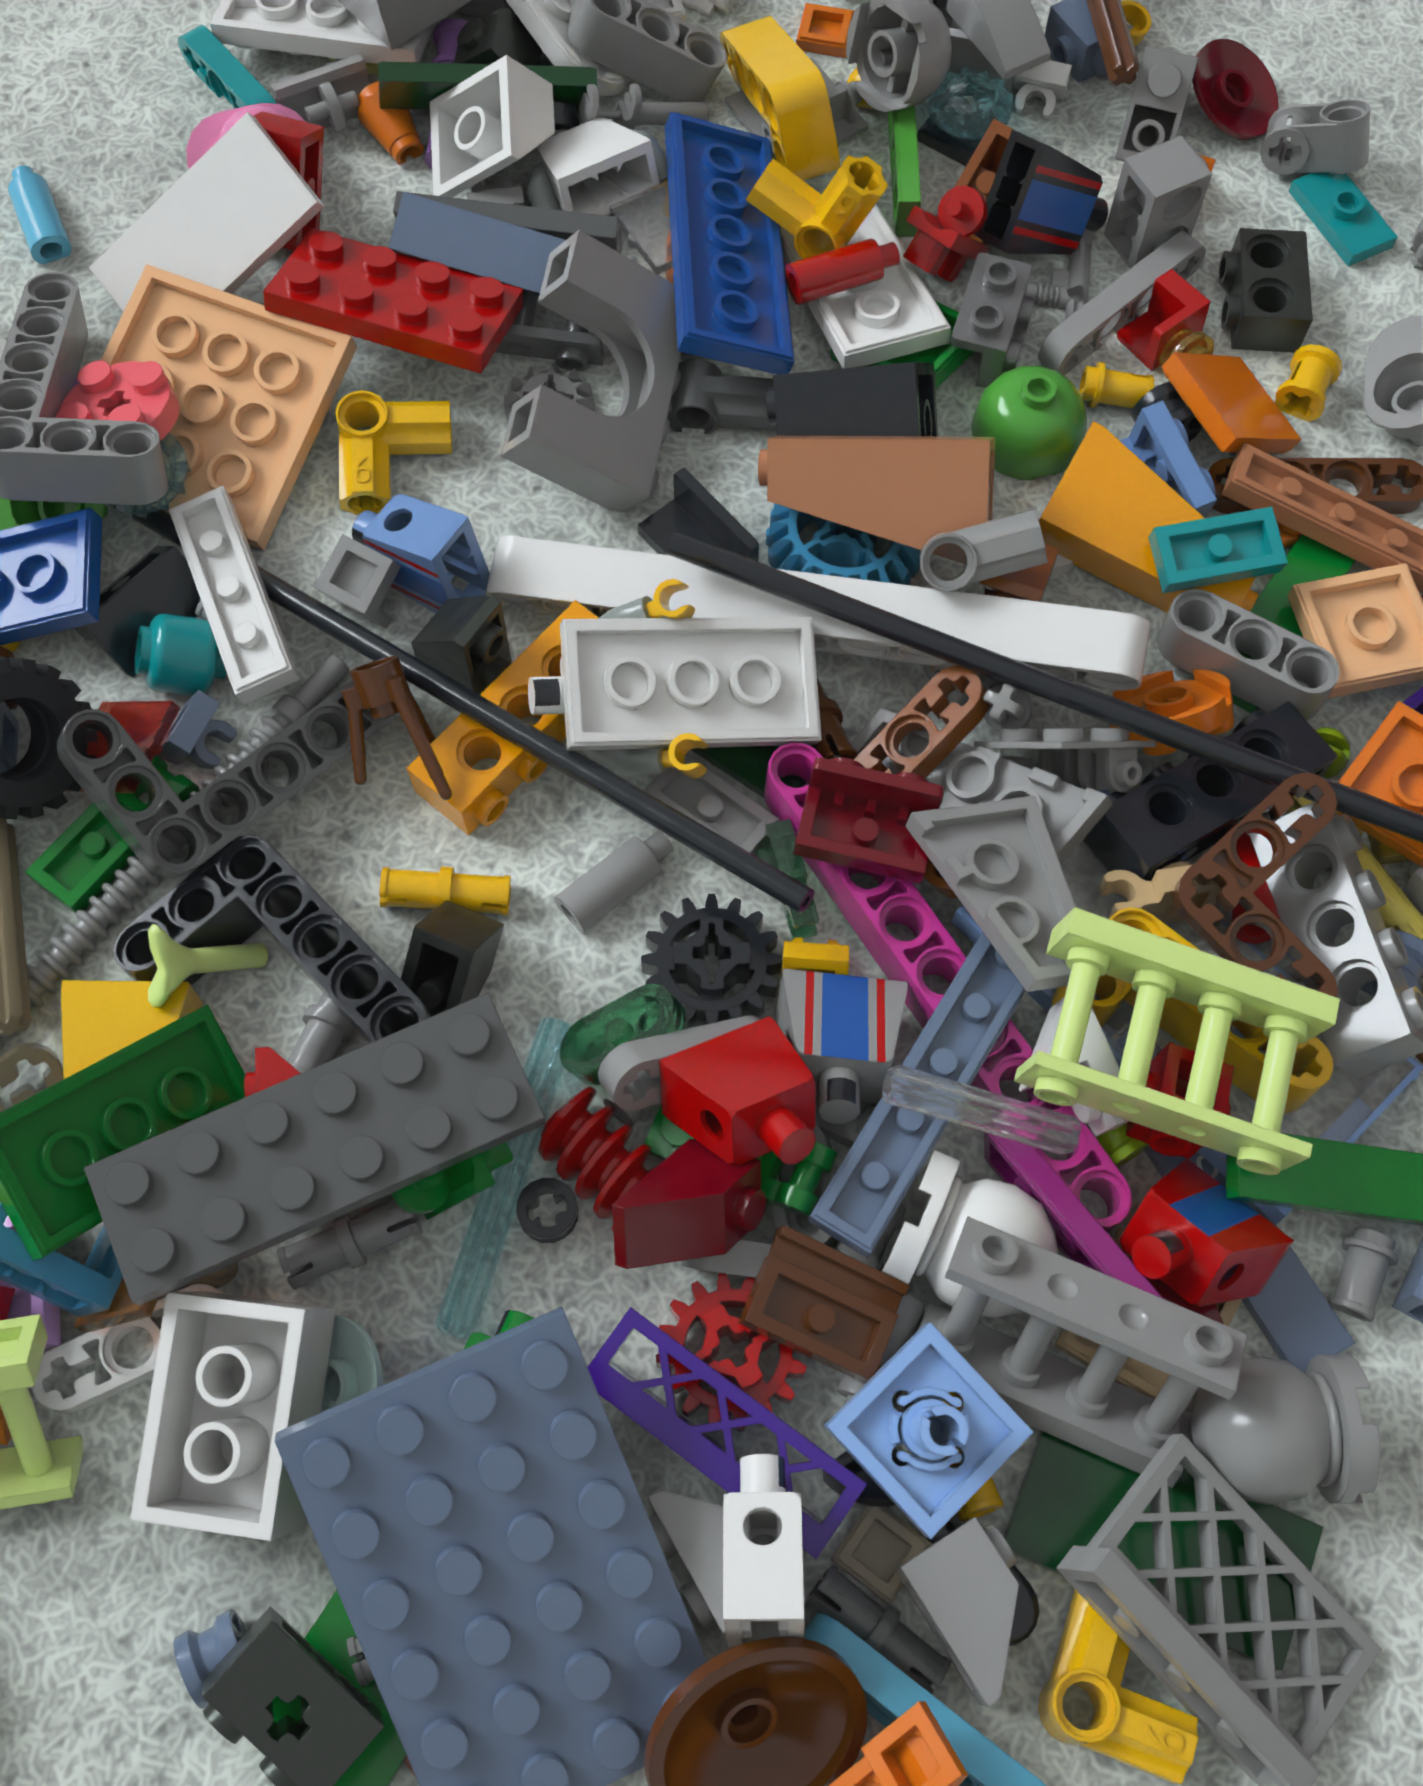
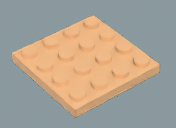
[101,264,357,550]

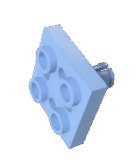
[824,1322,1033,1539]

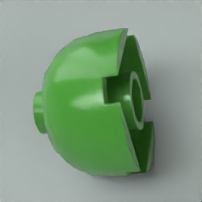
[971,366,1087,480]

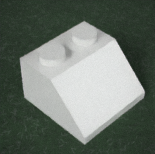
[430,55,555,197]

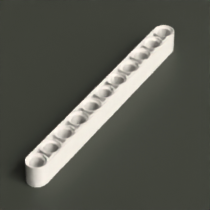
[485,536,1151,691]

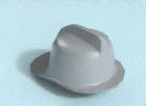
[1364,316,1423,447]

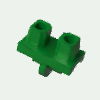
[391,1142,513,1220]

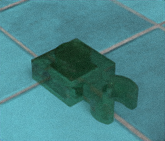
[756,819,819,940]

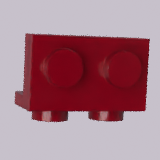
[793,757,945,884]

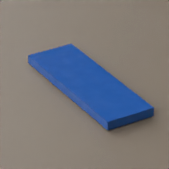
[664,112,795,375]

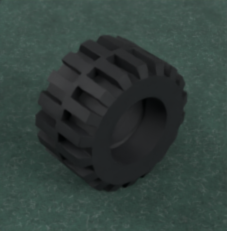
[0,656,98,820]

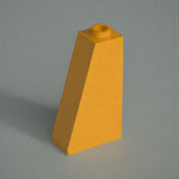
[1039,421,1259,613]

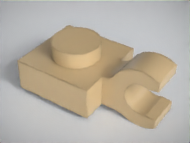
[1098,861,1221,923]

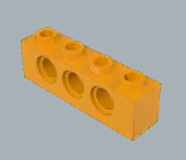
[406,600,599,836]

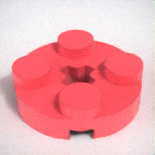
[55,360,180,441]

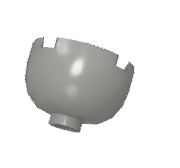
[846,0,952,112]

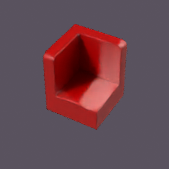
[1116,269,1211,371]

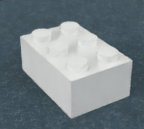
[130,1291,336,1541]

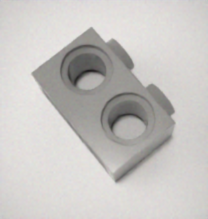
[1104,135,1212,269]

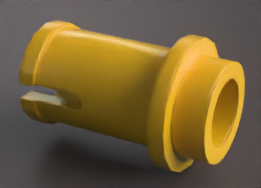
[1079,362,1155,409]

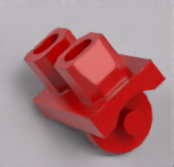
[903,185,991,282]

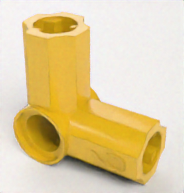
[746,155,888,259]
[335,390,452,515]
[1038,1588,1199,1785]

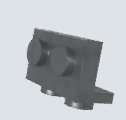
[951,252,1036,388]

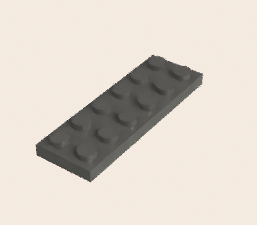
[84,992,546,1306]

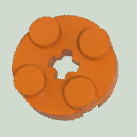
[1108,669,1234,756]

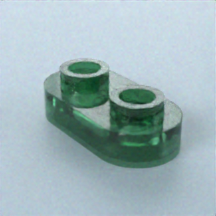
[560,984,686,1085]

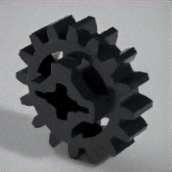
[641,894,782,1030]

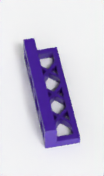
[587,1307,867,1559]

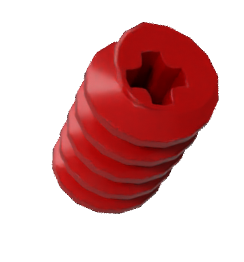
[538,1086,657,1232]

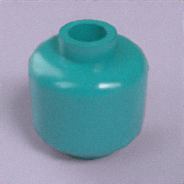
[135,613,227,696]

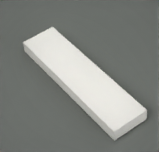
[169,486,300,705]

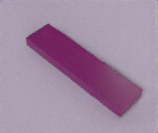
[983,1112,1163,1299]

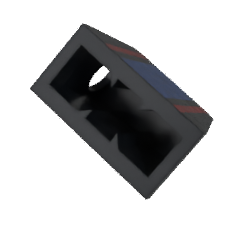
[974,130,1108,255]

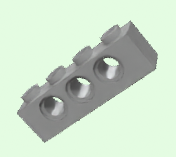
[1249,802,1423,1078]

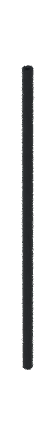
[132,504,814,913]
[667,531,1423,843]

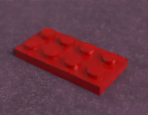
[263,228,523,374]

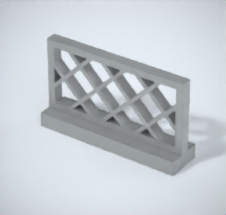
[1056,1434,1382,1786]

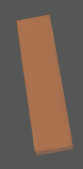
[1222,443,1423,593]

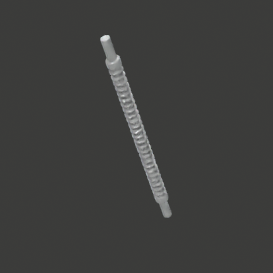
[0,655,349,1050]

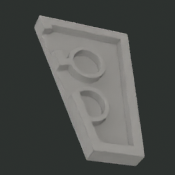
[906,796,1076,992]

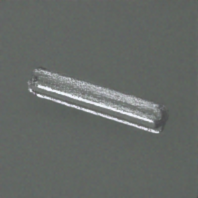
[881,1065,1081,1155]

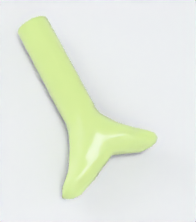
[148,924,268,1007]

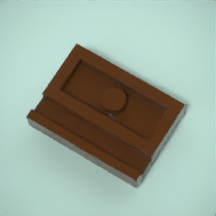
[738,1225,910,1384]

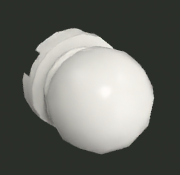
[882,1150,1058,1319]

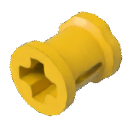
[1275,344,1342,422]

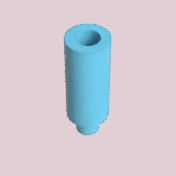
[8,165,72,264]

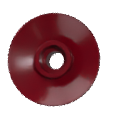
[1192,39,1278,140]

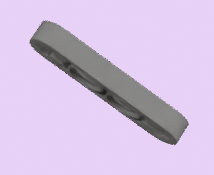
[1038,231,1206,375]

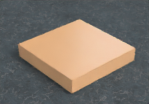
[1287,563,1423,699]

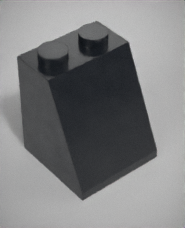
[766,362,938,437]

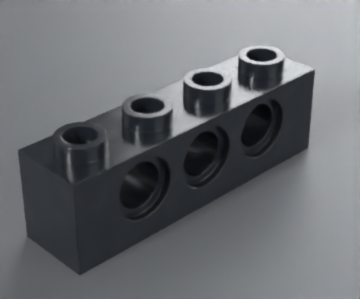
[1083,701,1338,881]

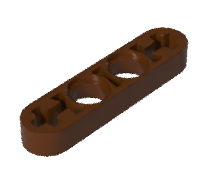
[1208,458,1423,514]

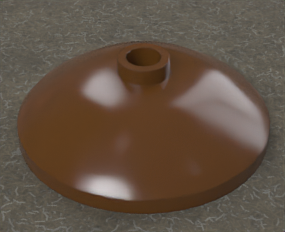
[644,1637,868,1786]

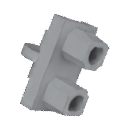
[270,54,370,132]

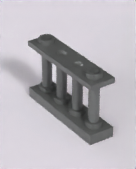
[393,191,623,371]

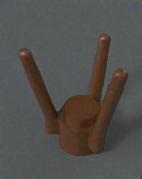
[341,656,452,800]

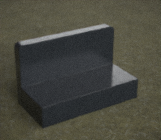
[638,467,759,562]
[74,545,201,677]

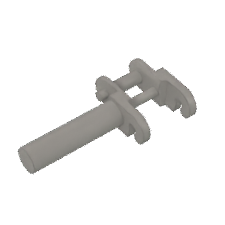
[578,84,709,129]

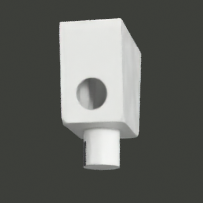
[723,1454,804,1648]

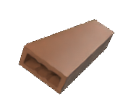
[758,436,996,564]

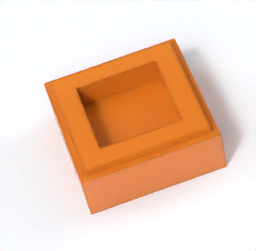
[796,3,855,58]

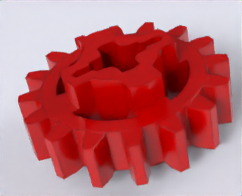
[655,1273,807,1432]

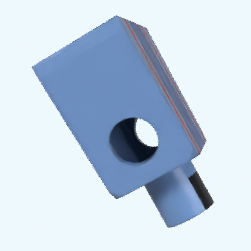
[352,494,490,613]

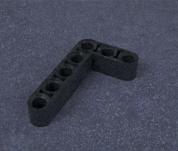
[113,835,432,1043]

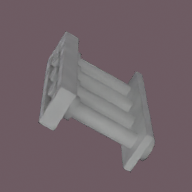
[917,1216,1247,1488]

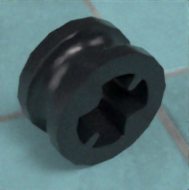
[516,1178,579,1243]

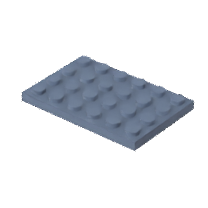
[274,1306,707,1786]

